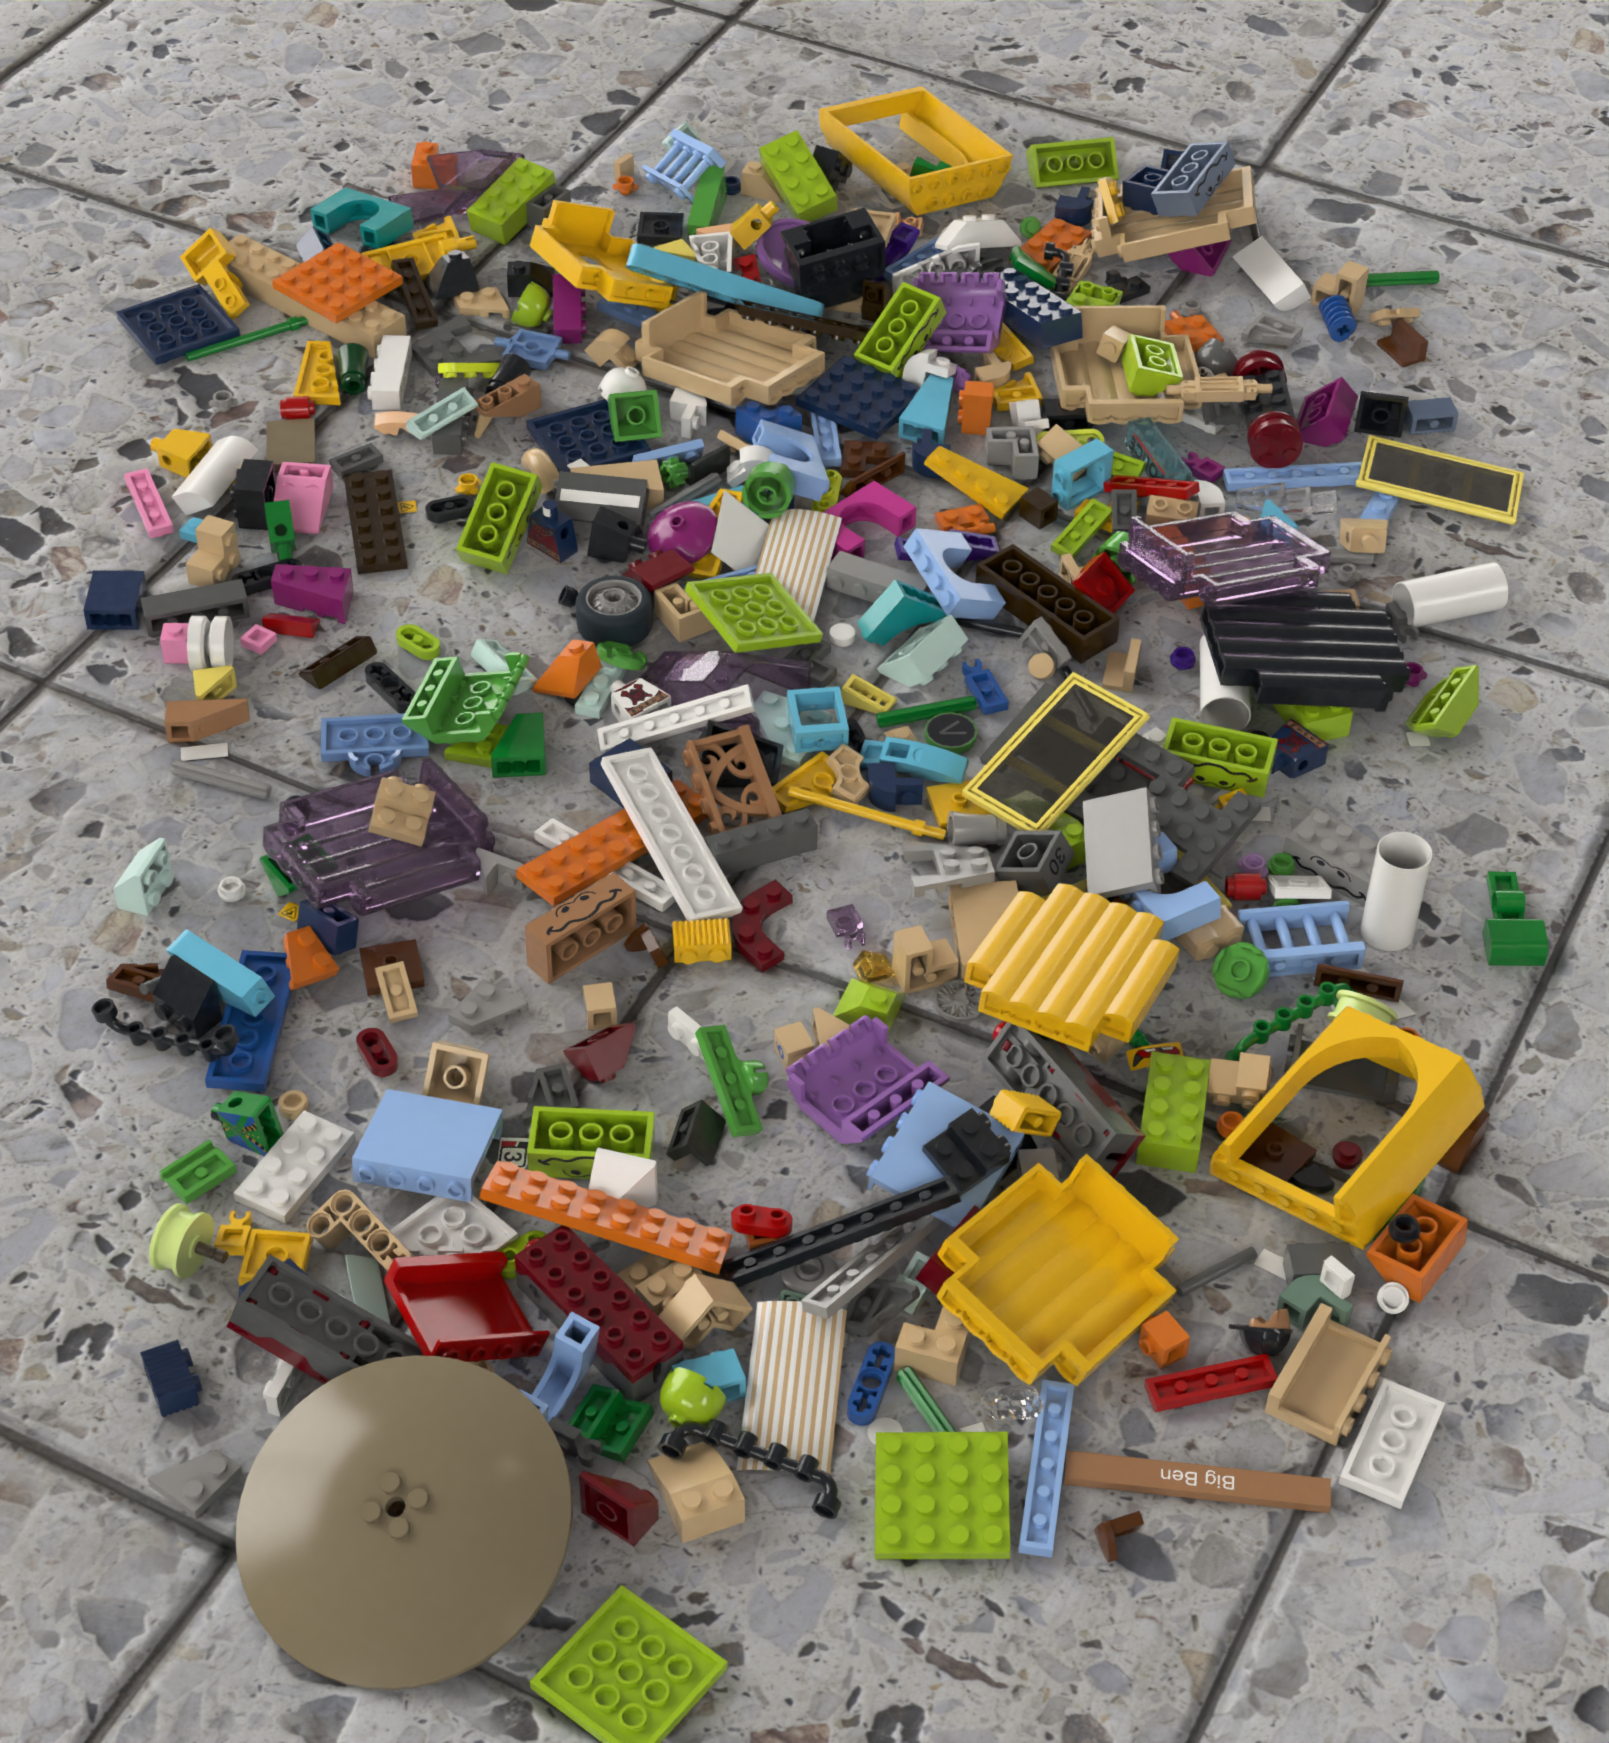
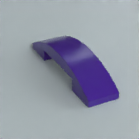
[874,222,920,283]

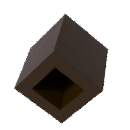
[1019,487,1059,530]

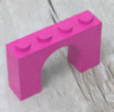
[823,481,916,560]

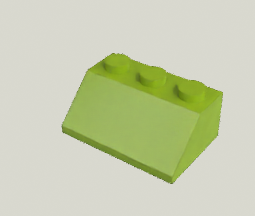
[1121,333,1183,397]

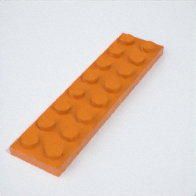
[516,779,708,906]
[479,1160,733,1275]

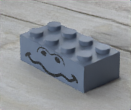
[1151,141,1236,217]

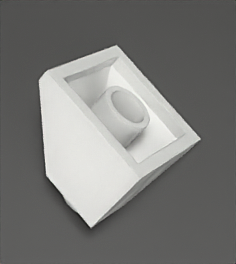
[588,1148,658,1208]

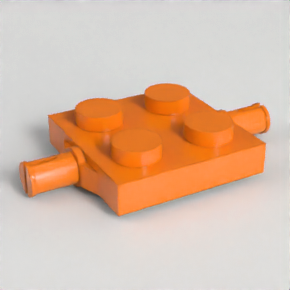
[1164,310,1224,352]

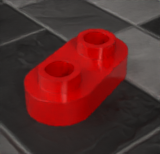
[731,1204,793,1238]

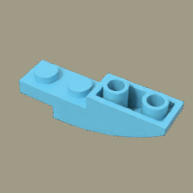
[860,737,969,784]

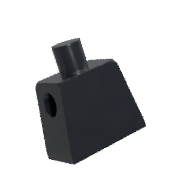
[587,506,648,563]

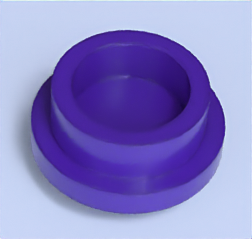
[1170,647,1196,670]

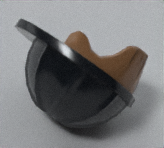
[1229,1309,1293,1356]

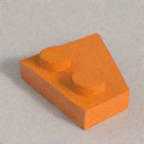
[283,925,340,991]

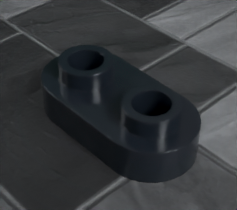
[425,495,474,524]

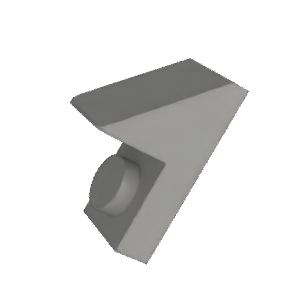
[475,847,527,896]

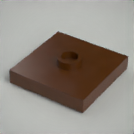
[359,939,425,996]
[1239,1122,1317,1183]

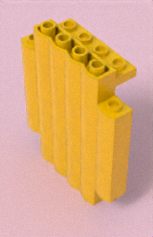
[964,884,1180,1052]
[936,1154,1179,1386]

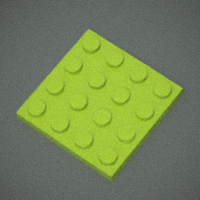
[685,573,823,653]
[875,1432,1010,1559]
[530,1585,728,1743]

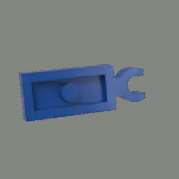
[962,659,1009,715]

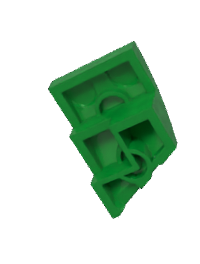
[1009,245,1056,290]

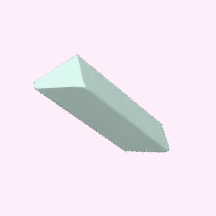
[406,387,479,440]
[471,639,538,696]
[345,1255,391,1325]

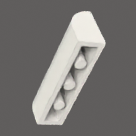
[1232,236,1311,311]
[172,436,258,516]

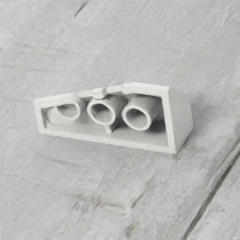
[892,242,980,295]

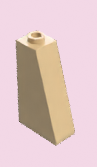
[570,460,664,508]

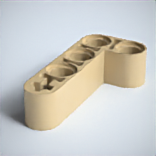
[307,1189,413,1271]

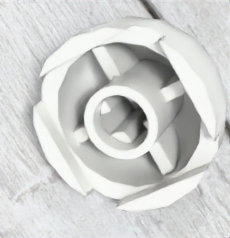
[598,366,647,401]

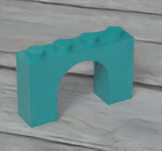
[310,187,414,249]

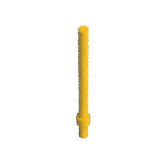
[787,785,947,841]

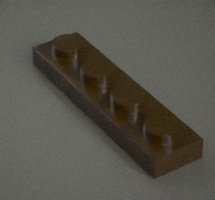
[391,257,438,330]

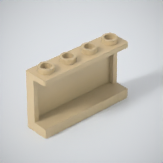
[948,880,1019,980]
[1265,1303,1393,1446]

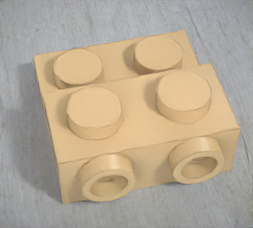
[368,776,436,847]
[617,1253,705,1316]

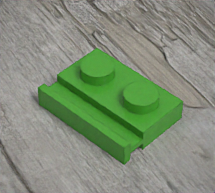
[159,1139,237,1205]

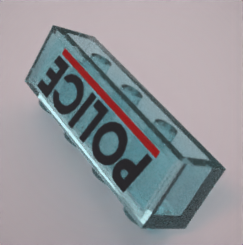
[1125,417,1192,481]

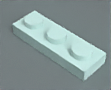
[575,660,628,719]

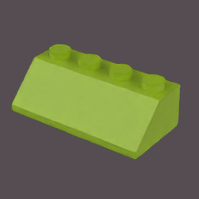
[1026,137,1119,188]

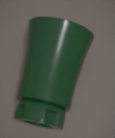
[336,343,369,395]

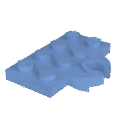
[321,713,429,777]

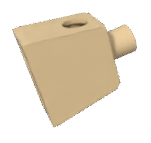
[1339,518,1388,553]

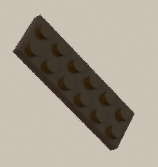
[734,298,870,345]
[344,470,408,574]

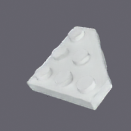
[390,1195,518,1256]

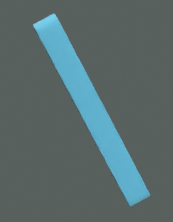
[626,243,825,317]

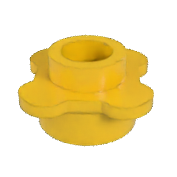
[455,473,482,495]

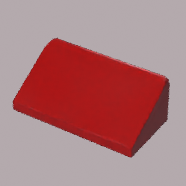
[262,613,320,638]

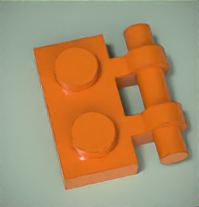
[935,504,996,535]

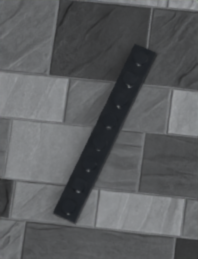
[720,1175,961,1287]

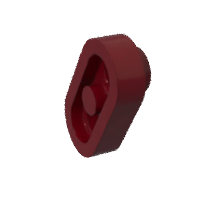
[356,1028,398,1077]

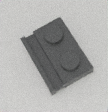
[1201,402,1240,426]

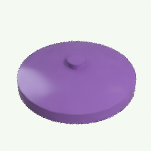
[756,218,810,287]

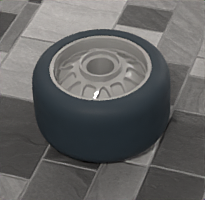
[576,575,653,647]

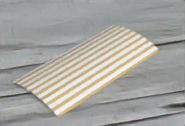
[755,509,842,622]
[736,1301,847,1475]

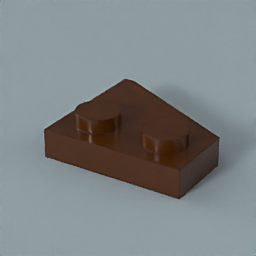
[106,963,164,1003]

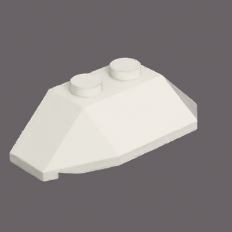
[935,214,1021,250]

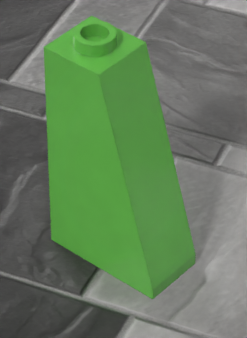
[687,166,727,239]

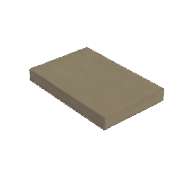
[266,418,316,471]

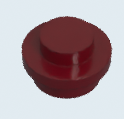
[1332,1141,1363,1170]

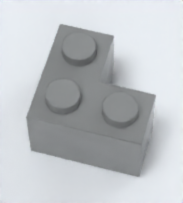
[985,426,1039,480]

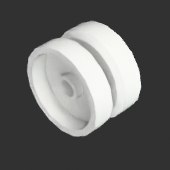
[187,616,234,672]

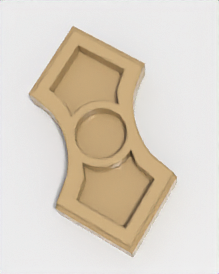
[826,743,870,804]

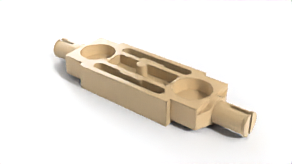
[1050,238,1094,296]
[1166,376,1272,402]

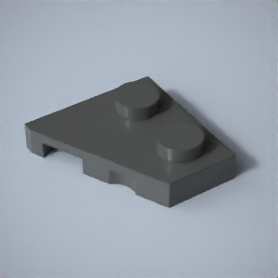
[522,1063,580,1126]
[845,1278,920,1337]

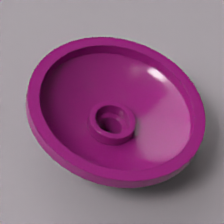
[647,501,718,564]

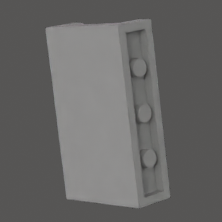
[1083,787,1164,899]

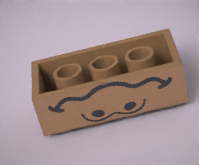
[524,872,637,984]

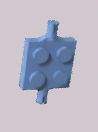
[494,329,571,370]

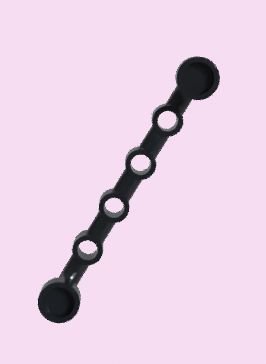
[1044,242,1074,302]
[91,998,239,1062]
[658,1419,842,1519]

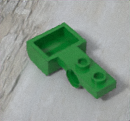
[1482,871,1548,966]

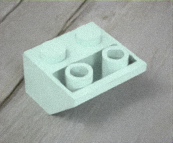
[113,838,174,916]

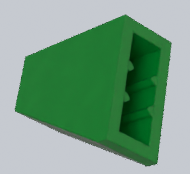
[491,712,546,778]

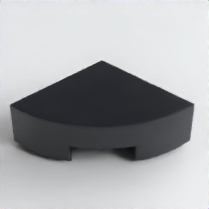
[847,717,866,753]
[1291,1163,1335,1193]

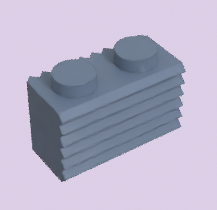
[1404,397,1459,435]

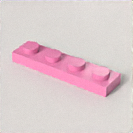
[124,468,174,539]

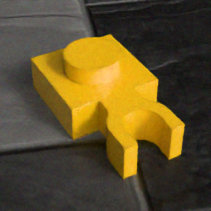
[213,1211,253,1256]

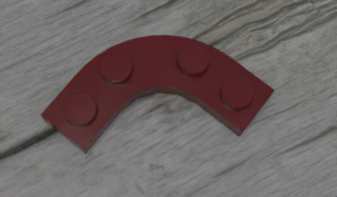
[732,879,793,973]

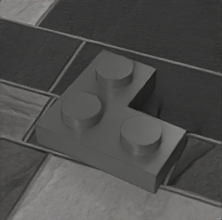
[780,639,837,688]

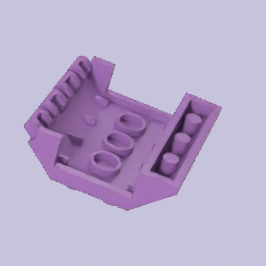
[913,272,1006,353]
[785,1015,950,1144]

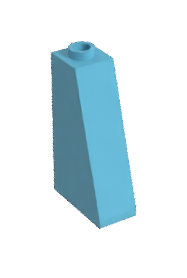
[898,374,953,444]
[166,930,275,1017]

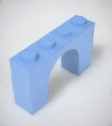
[752,419,830,502]
[903,528,1006,621]
[1119,832,1221,941]
[520,1311,600,1423]

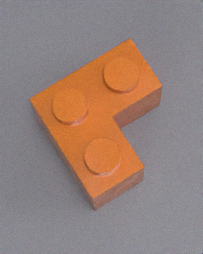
[411,141,459,190]
[957,381,994,435]

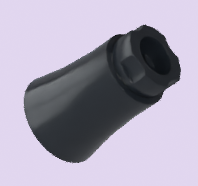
[485,353,531,395]

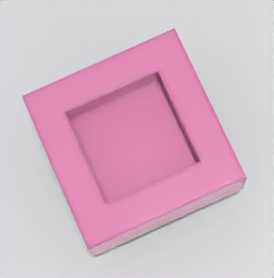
[240,624,277,655]

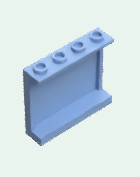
[866,1081,1025,1228]
[352,1089,503,1202]

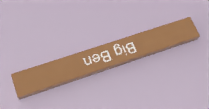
[1063,1450,1331,1513]

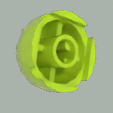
[511,281,553,327]
[659,1367,727,1428]

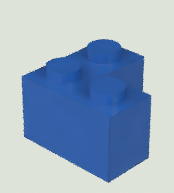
[735,401,802,445]

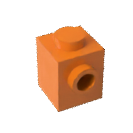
[1139,1311,1190,1370]

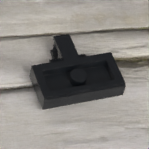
[1105,269,1150,304]

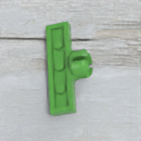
[695,1025,769,1138]

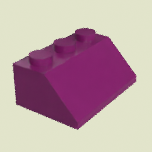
[1168,239,1232,277]
[1296,377,1358,447]

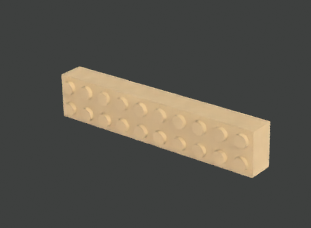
[226,234,407,358]

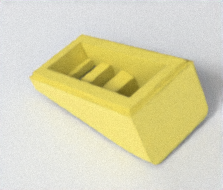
[841,674,897,714]

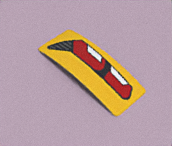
[1126,1042,1184,1071]

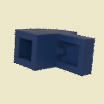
[1054,186,1094,227]
[911,429,951,478]
[867,763,923,812]

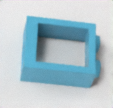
[1051,439,1114,511]
[787,686,849,753]

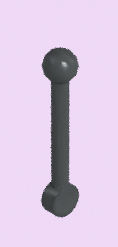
[503,321,551,334]

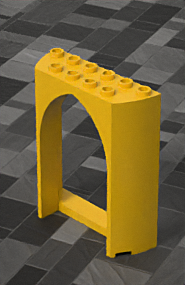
[819,86,1013,216]
[1209,1006,1485,1250]

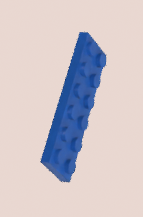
[205,950,292,1092]

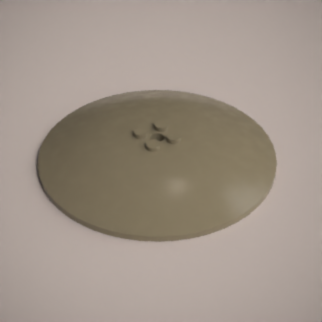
[236,1355,573,1690]

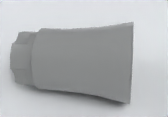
[947,811,1007,846]

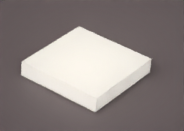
[1267,875,1332,899]

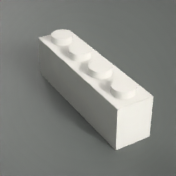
[367,335,412,411]

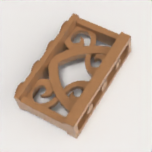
[682,724,782,835]

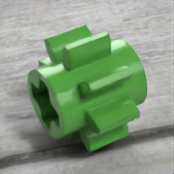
[659,457,689,488]

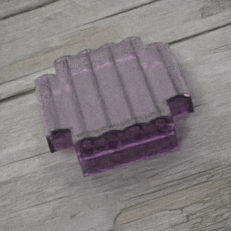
[1117,511,1331,606]
[262,757,495,916]

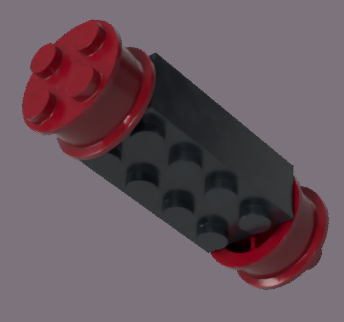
[1233,350,1303,468]

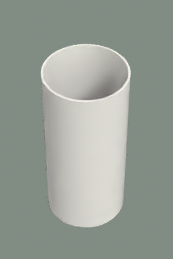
[1392,562,1508,627]
[1200,634,1251,731]
[1360,832,1432,951]

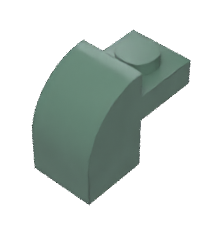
[1276,1275,1354,1331]

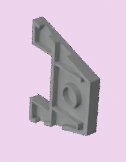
[902,841,995,897]

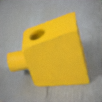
[730,200,779,250]
[150,429,212,478]

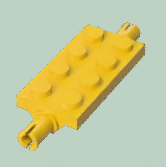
[361,232,477,287]

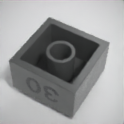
[994,830,1075,894]

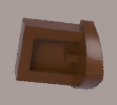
[624,923,669,968]
[1094,1511,1144,1563]

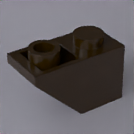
[862,279,893,322]

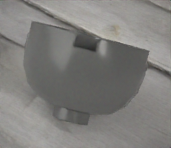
[1195,338,1238,377]

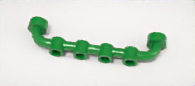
[1225,982,1355,1061]

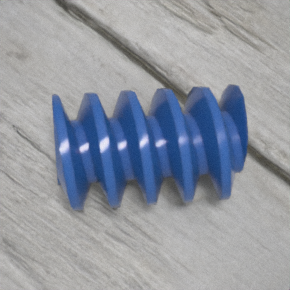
[1319,295,1357,342]

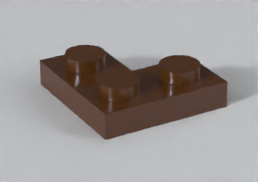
[841,440,892,478]

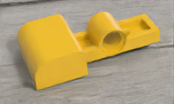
[180,227,250,319]

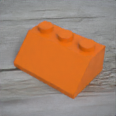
[1366,1193,1468,1303]

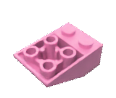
[273,462,334,534]

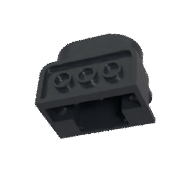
[780,207,886,308]

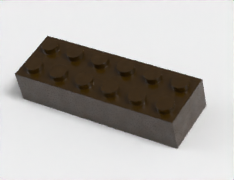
[975,544,1120,664]

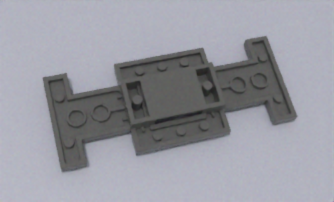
[980,682,1261,887]

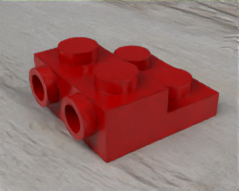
[1072,551,1135,614]

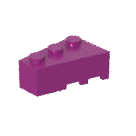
[553,274,586,344]
[271,564,354,624]

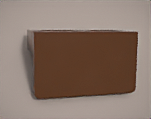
[1377,318,1429,367]

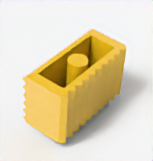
[672,918,731,964]
[990,1089,1062,1137]

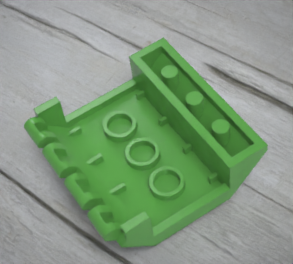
[402,652,530,744]

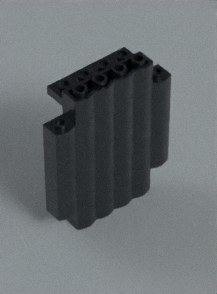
[1200,587,1410,712]

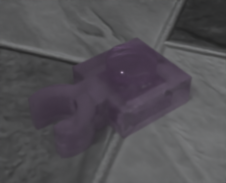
[826,904,866,950]

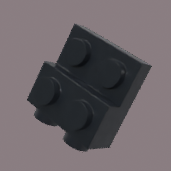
[922,1108,1011,1197]

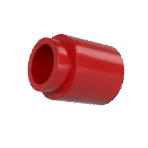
[280,396,315,420]
[1225,873,1267,901]

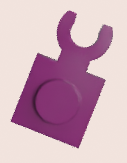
[1180,451,1225,483]

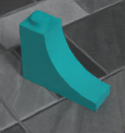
[857,579,957,646]

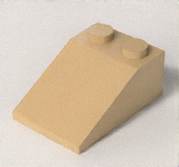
[647,1441,745,1543]

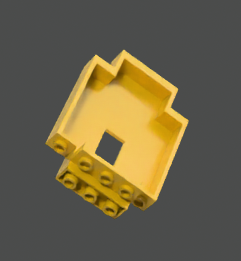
[530,200,679,309]

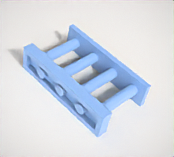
[641,128,726,202]
[1237,901,1366,977]

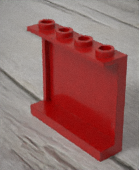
[383,1251,550,1362]

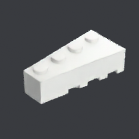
[689,232,736,272]

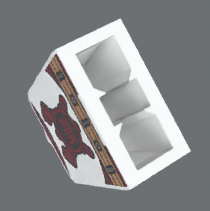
[610,678,671,722]

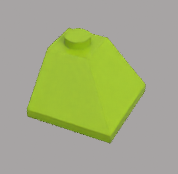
[833,978,906,1032]

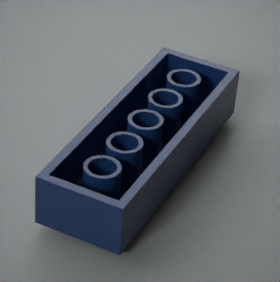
[981,268,1083,349]

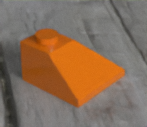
[532,639,602,699]

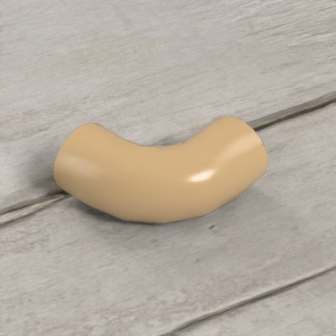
[521,448,559,495]

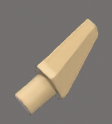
[474,413,493,439]

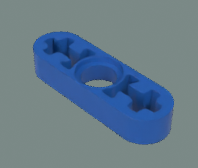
[847,1341,895,1426]

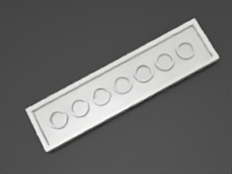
[601,747,743,922]

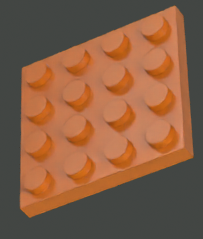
[272,242,403,324]

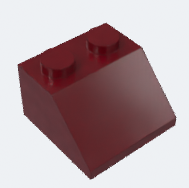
[622,549,695,594]

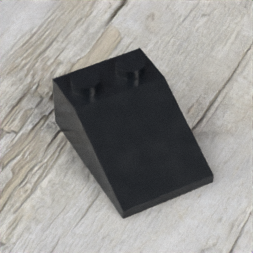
[699,720,784,787]

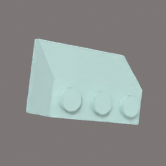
[877,614,969,687]

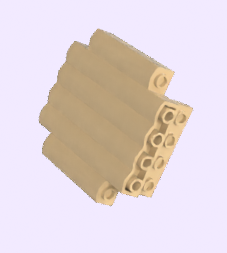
[1091,166,1257,263]
[635,290,825,406]
[1050,305,1202,425]

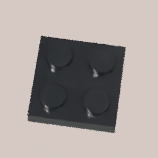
[637,212,684,245]

